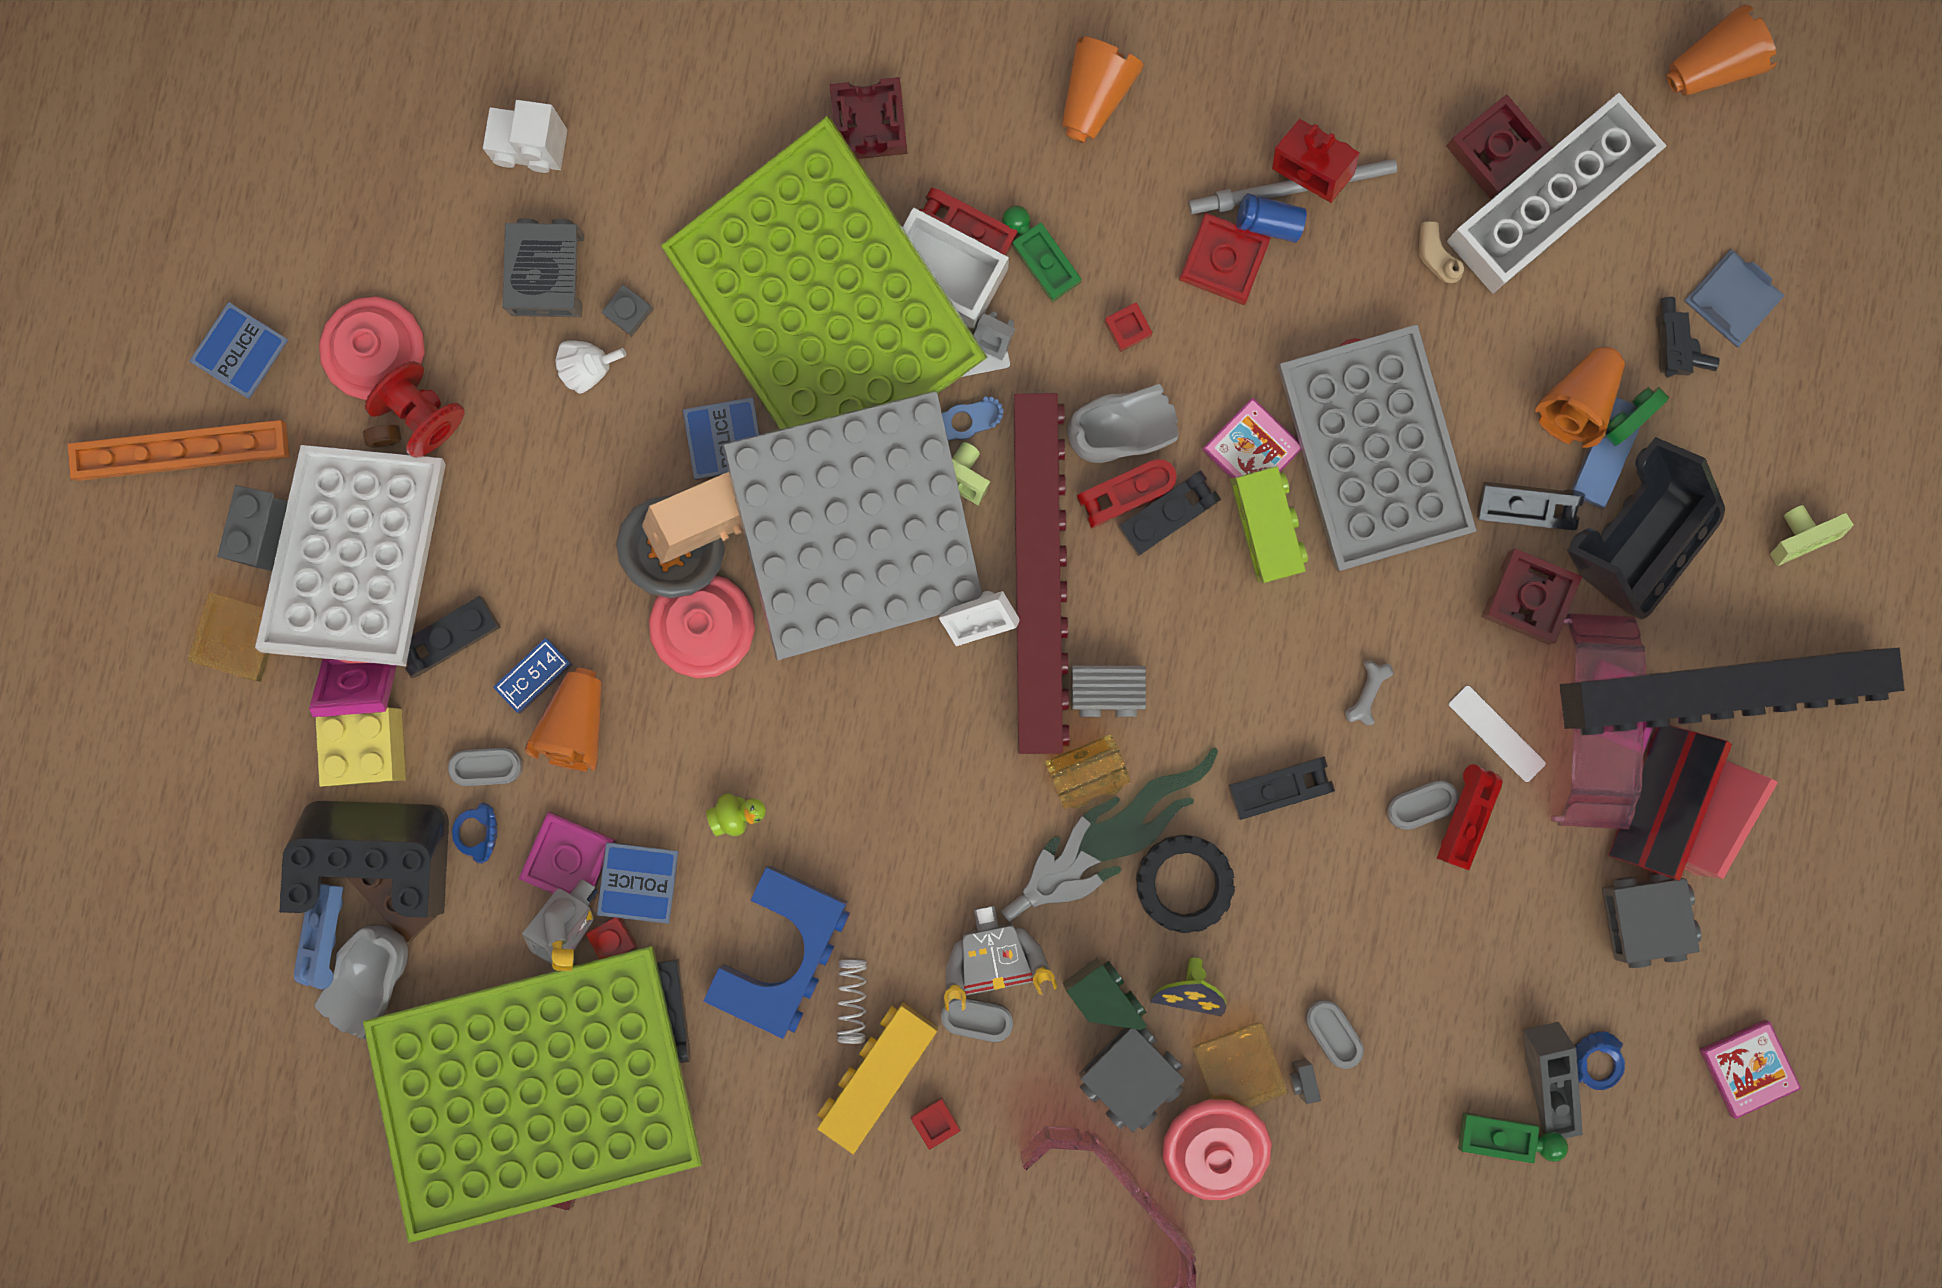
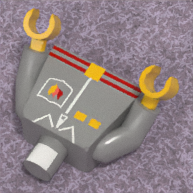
[944,905,1058,1011]

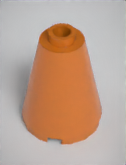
[1666,4,1777,96]
[1062,36,1144,143]
[1535,347,1625,448]
[524,668,602,771]

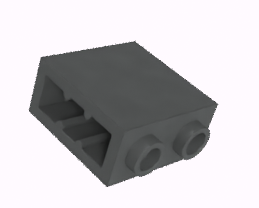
[1602,873,1701,968]
[1079,1028,1185,1132]

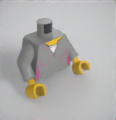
[522,879,598,971]

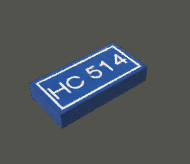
[493,638,573,714]

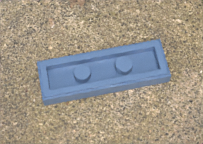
[1571,397,1641,509]

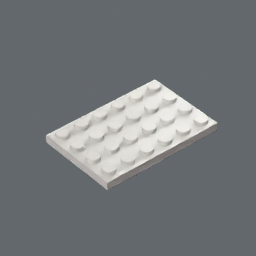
[255,445,446,666]

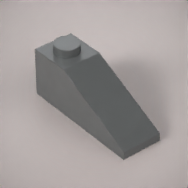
[1523,1022,1583,1139]

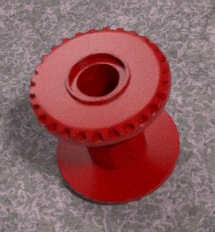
[365,361,465,458]

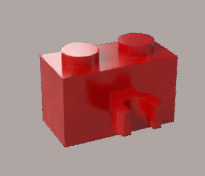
[1272,118,1360,203]

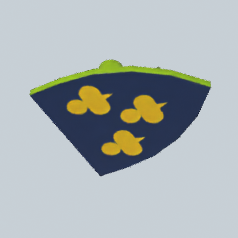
[1151,957,1227,1017]

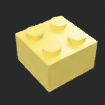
[316,708,406,786]

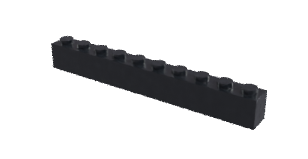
[1560,647,1905,735]

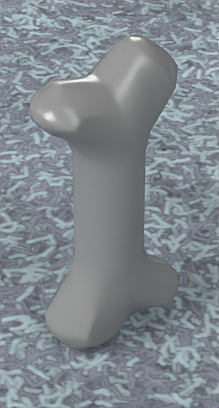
[1345,660,1394,726]

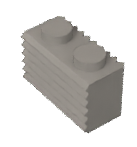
[1071,666,1146,717]

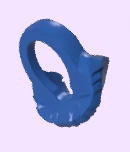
[452,802,498,864]
[1576,1031,1625,1090]

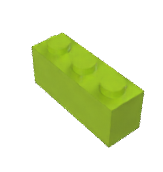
[1230,466,1308,583]

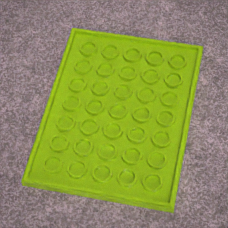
[661,116,988,429]
[363,946,703,1243]

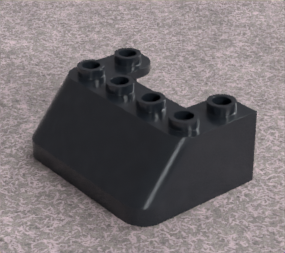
[1567,437,1725,619]
[279,801,449,918]

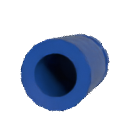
[1237,193,1307,243]

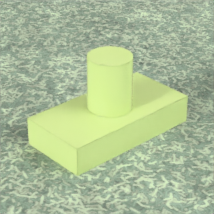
[952,442,990,506]
[1770,505,1854,566]

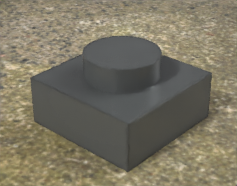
[601,285,653,337]
[1289,1059,1321,1104]

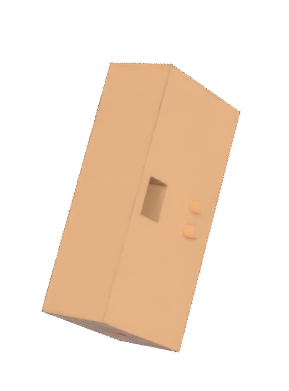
[642,472,742,564]

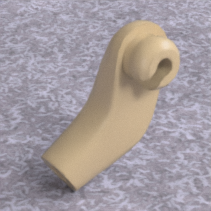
[1419,222,1464,283]

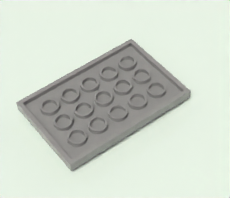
[1277,325,1477,572]

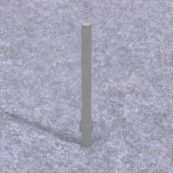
[1188,159,1397,215]

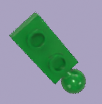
[1002,205,1082,303]
[1458,1112,1568,1164]

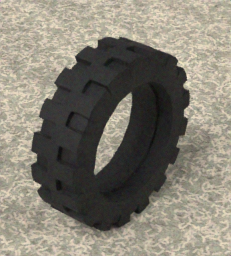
[1136,835,1235,933]

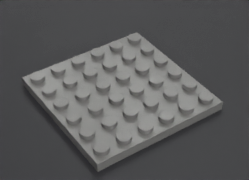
[722,391,982,660]

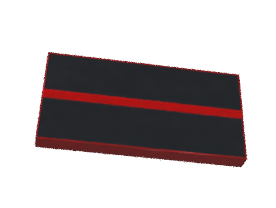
[1608,725,1732,881]

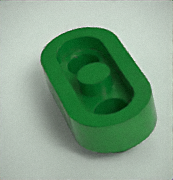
[1605,387,1669,446]

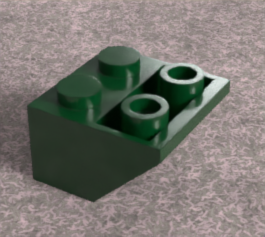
[1063,957,1147,1030]

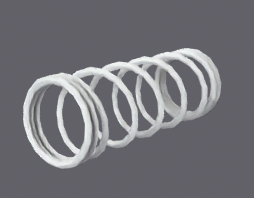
[837,960,867,1044]

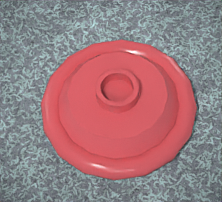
[319,296,425,400]
[649,575,755,679]
[1162,1099,1272,1200]

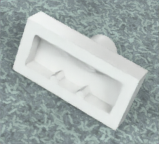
[939,591,1020,646]

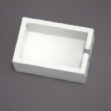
[903,207,1009,330]

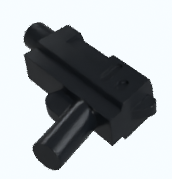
[1656,297,1720,378]

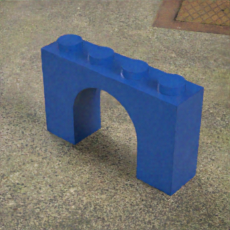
[703,866,850,1039]

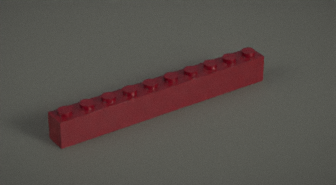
[1014,393,1070,754]

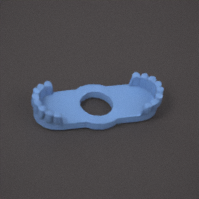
[942,396,1003,441]

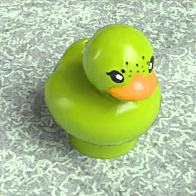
[706,793,766,837]

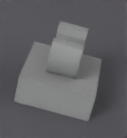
[974,312,1016,361]

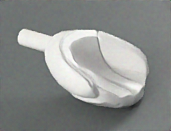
[555,340,627,394]

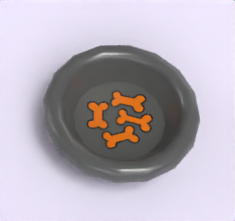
[616,495,725,598]

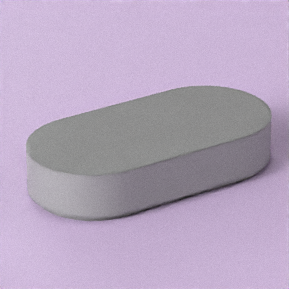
[448,748,523,786]
[1386,781,1459,830]
[941,998,1013,1042]
[1305,999,1364,1069]

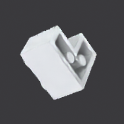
[483,100,568,173]

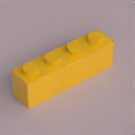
[817,1002,938,1155]

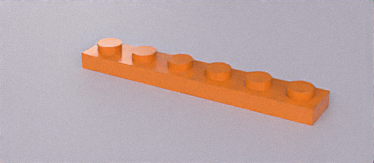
[68,420,289,481]

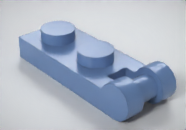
[294,883,343,989]

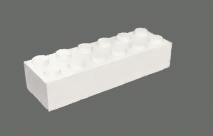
[1447,93,1666,294]

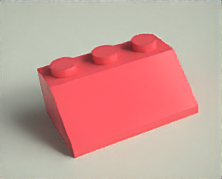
[1685,761,1778,879]

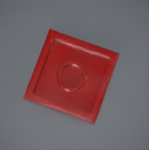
[1179,212,1271,305]

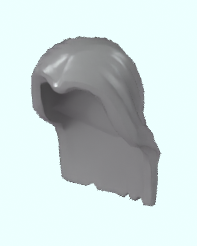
[1067,384,1179,463]
[314,924,408,1039]

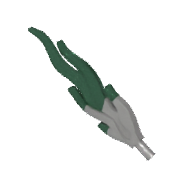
[1001,748,1218,922]

